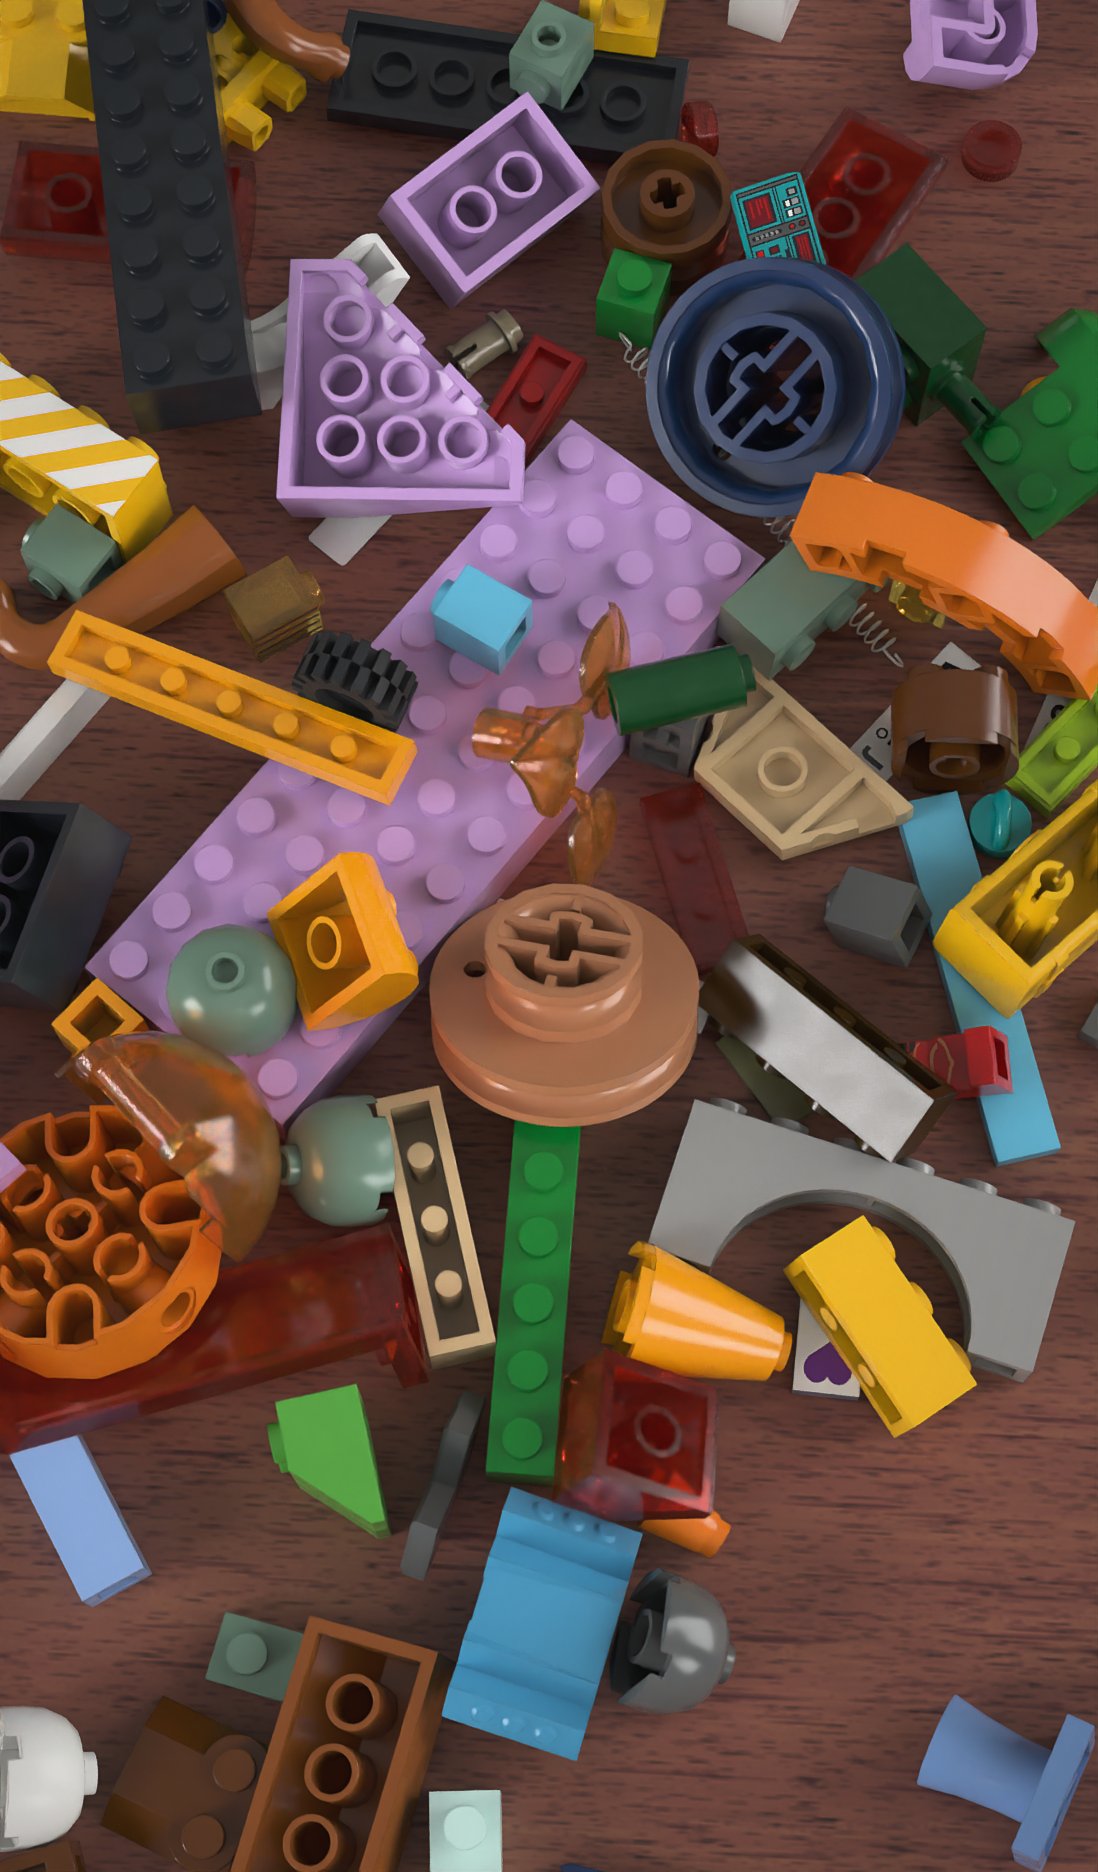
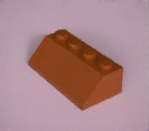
[230,1615,457,1872]

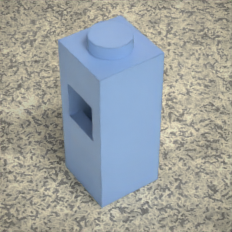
[9,1422,152,1607]

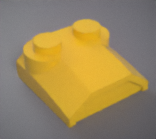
[0,0,95,121]

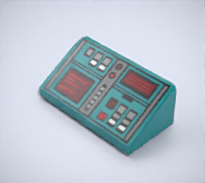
[730,172,826,265]

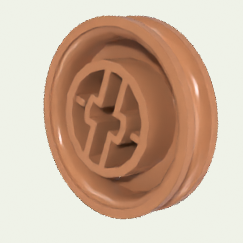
[429,883,699,1127]

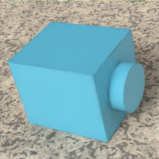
[430,564,533,676]

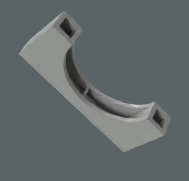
[648,1097,1076,1383]

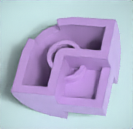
[903,0,1038,90]

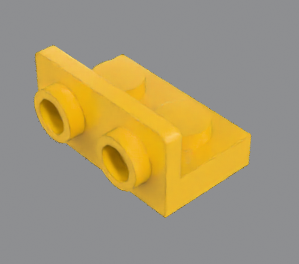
[578,0,667,58]

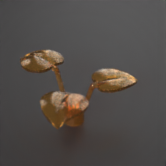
[472,602,631,886]

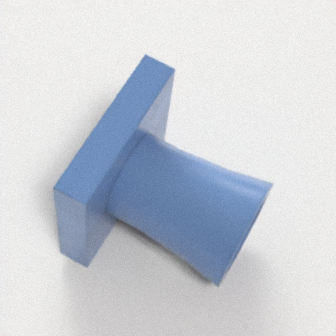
[917,1694,1095,1872]

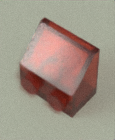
[551,1348,721,1521]

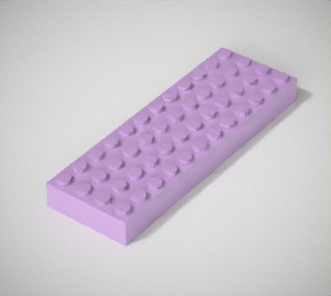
[84,419,765,1141]

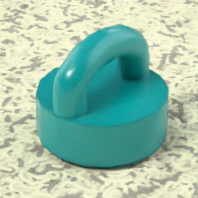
[967,789,1032,859]

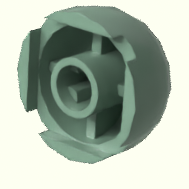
[166,924,298,1059]
[276,1094,395,1227]

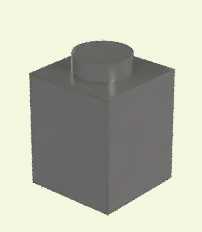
[823,865,932,969]

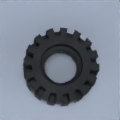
[291,630,418,733]

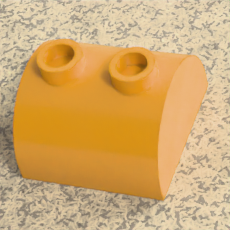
[266,852,419,1031]

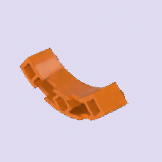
[790,472,1098,701]

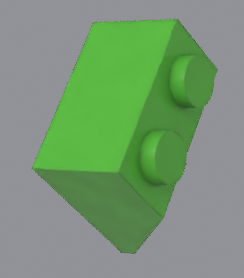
[267,1384,392,1539]

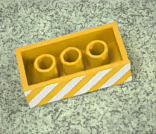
[0,353,173,564]

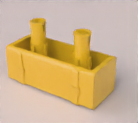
[932,779,1098,1019]

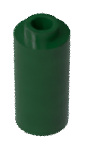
[604,643,756,736]

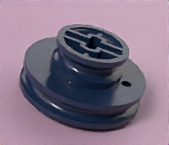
[645,257,905,517]

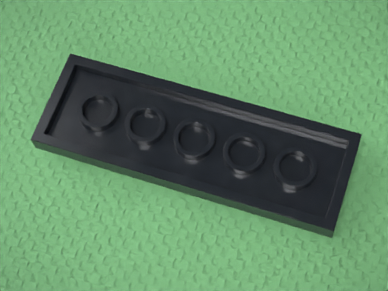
[326,9,690,164]

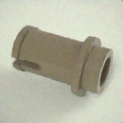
[444,309,524,380]

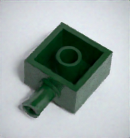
[855,243,1001,439]

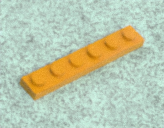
[47,610,418,806]

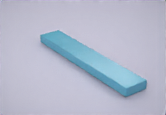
[898,791,1061,1167]

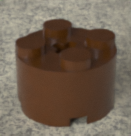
[891,663,1019,795]

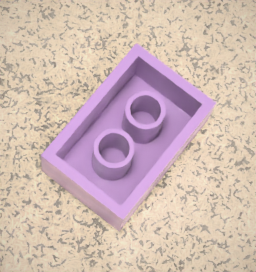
[377,91,601,310]

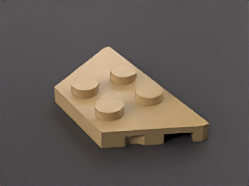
[694,667,914,860]

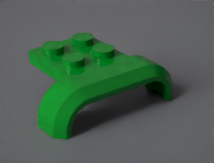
[961,307,1098,540]

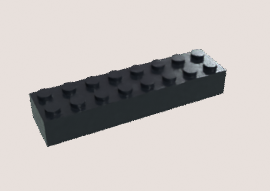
[82,0,262,434]

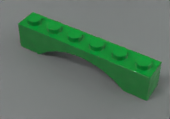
[486,1120,581,1487]

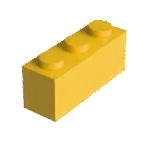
[783,1215,977,1438]

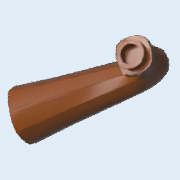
[222,0,350,83]
[0,505,248,671]

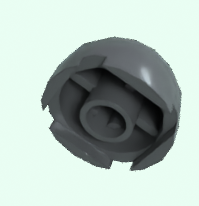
[610,1568,736,1715]

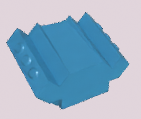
[441,1486,642,1761]

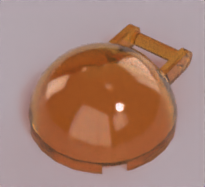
[53,1030,283,1263]

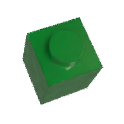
[595,248,672,350]

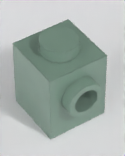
[509,0,594,111]
[20,504,124,604]

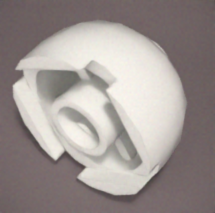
[0,1705,98,1852]

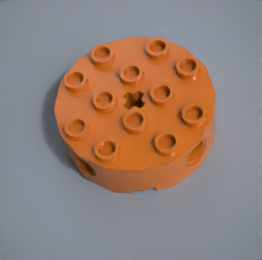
[0,1105,224,1379]

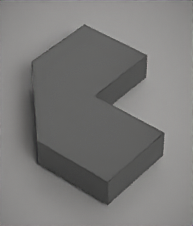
[400,1390,487,1581]

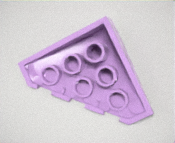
[276,259,526,518]

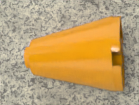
[600,1240,792,1381]

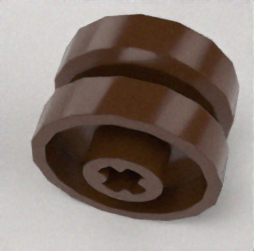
[600,139,732,296]

